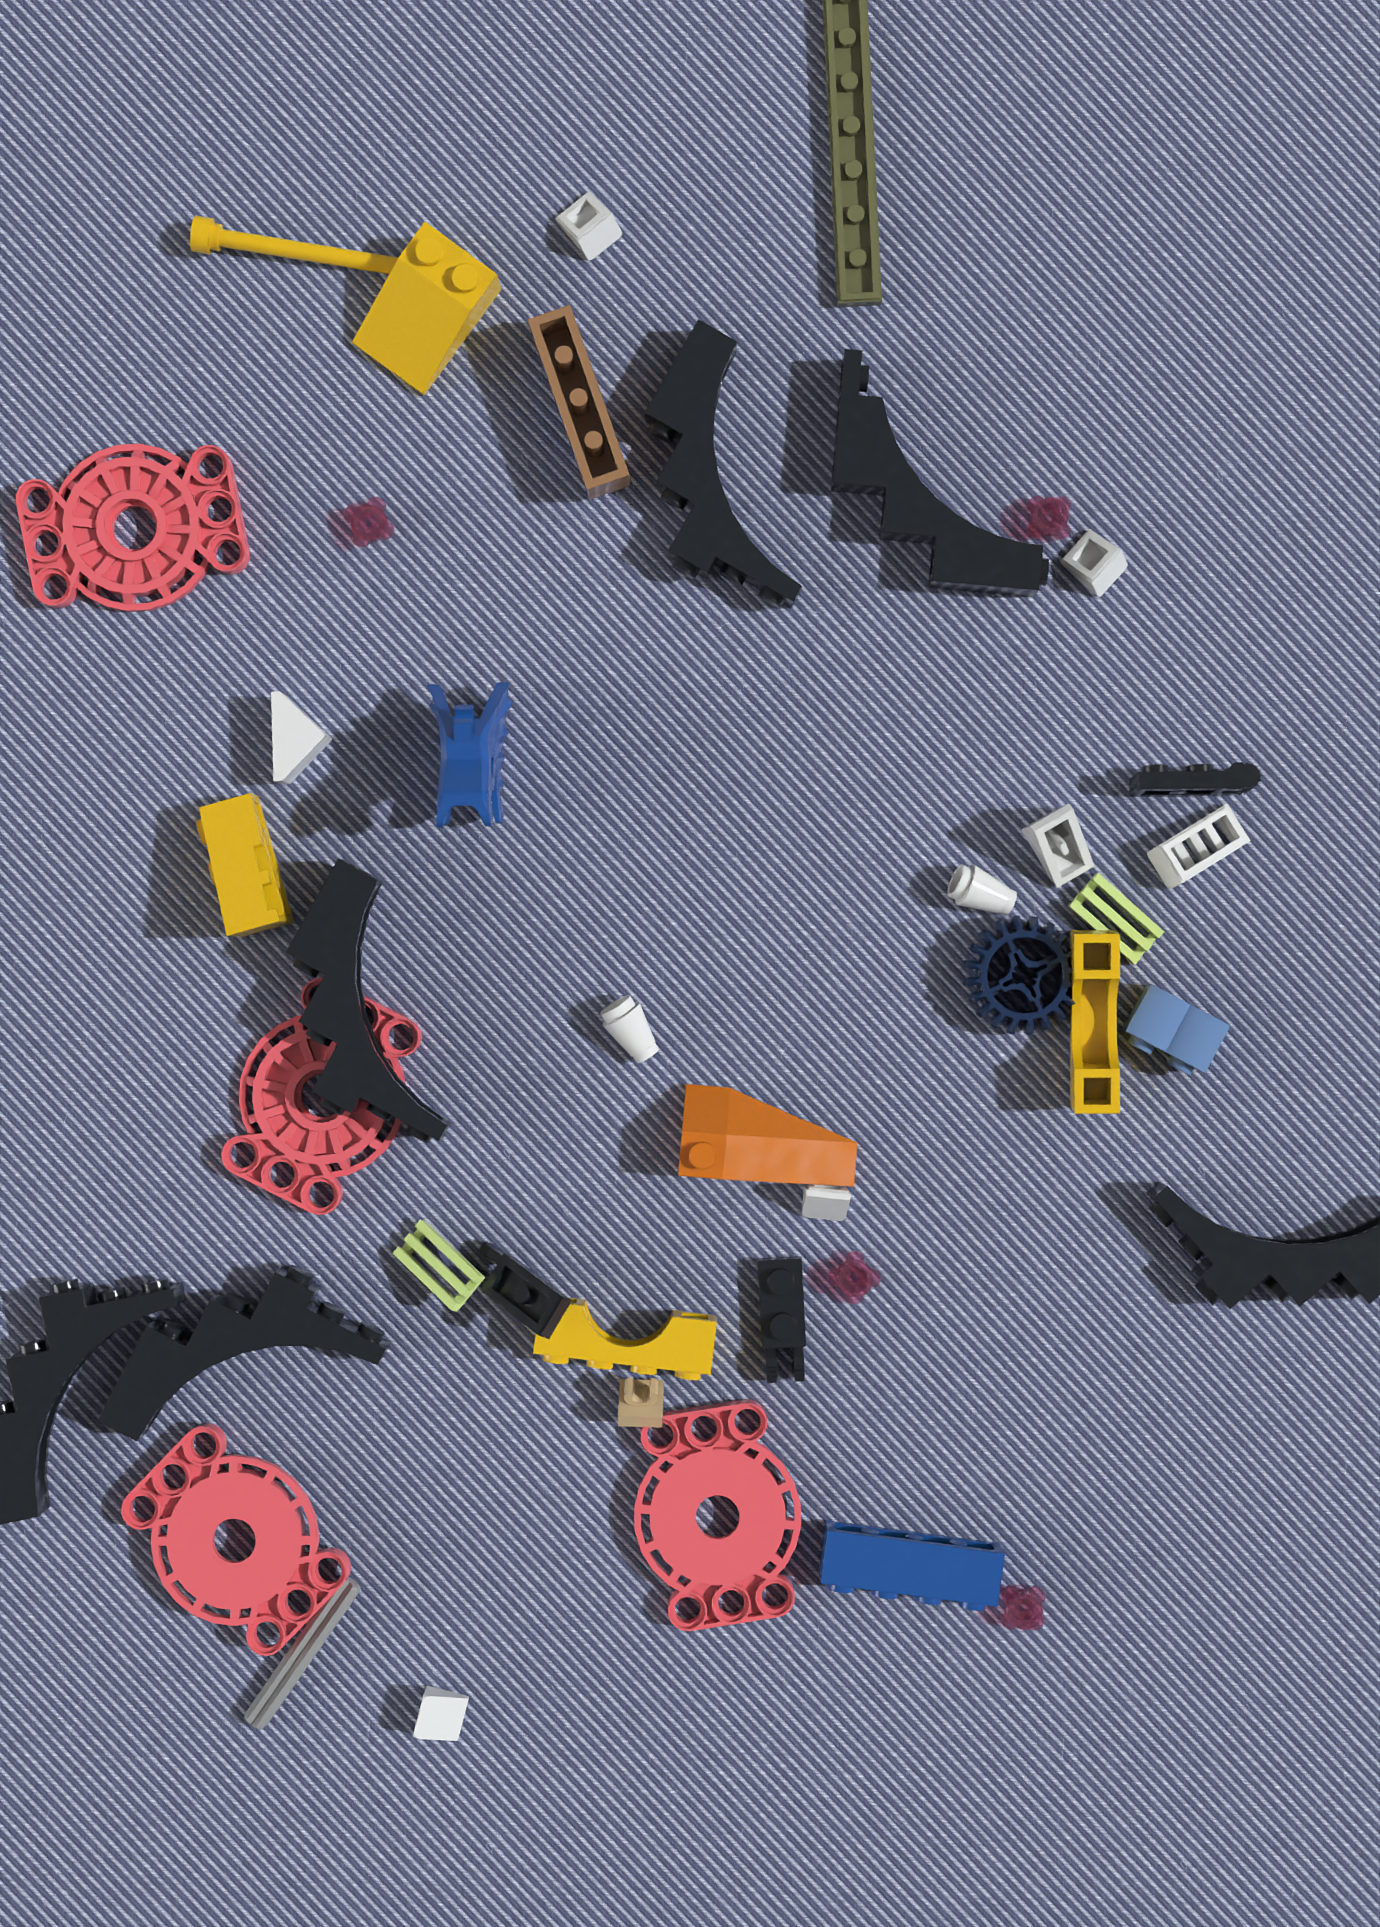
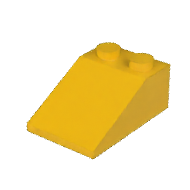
[352,222,502,396]

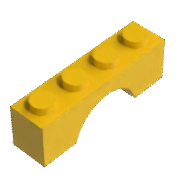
[1070,930,1120,1114]
[533,1297,717,1380]

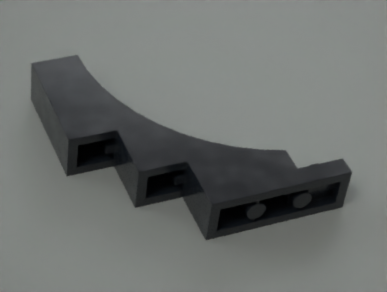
[831,349,1049,597]

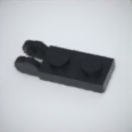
[1129,762,1262,797]
[473,1241,572,1339]
[757,1256,806,1383]

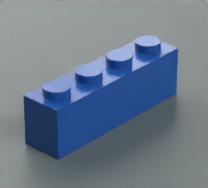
[818,1520,1005,1611]

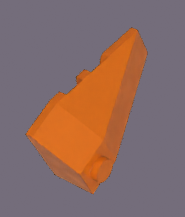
[678,1084,858,1187]

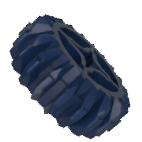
[962,916,1075,1035]

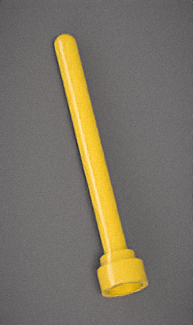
[190,215,398,274]

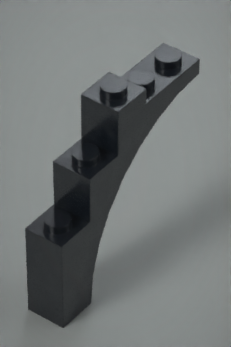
[645,319,802,608]
[285,858,452,1143]
[1146,1181,1380,1309]
[97,1265,391,1441]
[0,1278,186,1525]

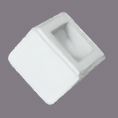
[555,191,622,261]
[1060,529,1128,597]
[801,1184,851,1221]
[413,1685,469,1741]

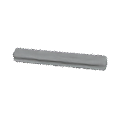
[244,1577,361,1730]

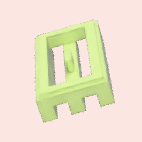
[1067,873,1164,965]
[393,1219,485,1312]

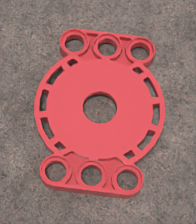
[16,443,250,612]
[221,977,422,1215]
[634,1399,801,1631]
[121,1423,351,1656]

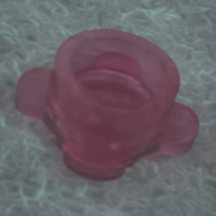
[1026,495,1071,540]
[343,497,394,548]
[828,1251,881,1304]
[1001,1585,1046,1631]

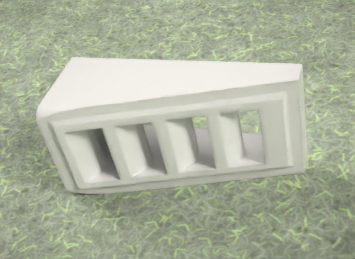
[1147,804,1250,889]

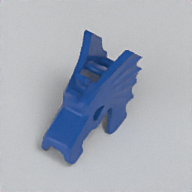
[427,682,513,828]

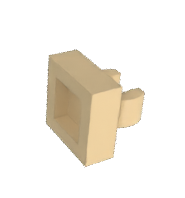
[618,1378,664,1428]

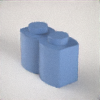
[1122,983,1230,1076]

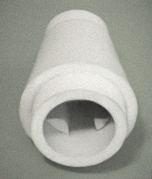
[947,864,1017,916]
[600,995,659,1063]

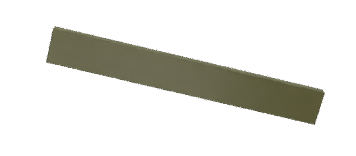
[822,0,882,307]

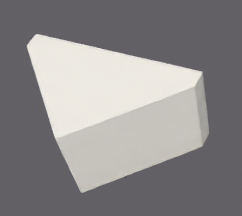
[271,691,332,784]
[1021,804,1094,888]

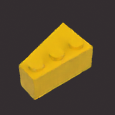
[196,793,295,937]

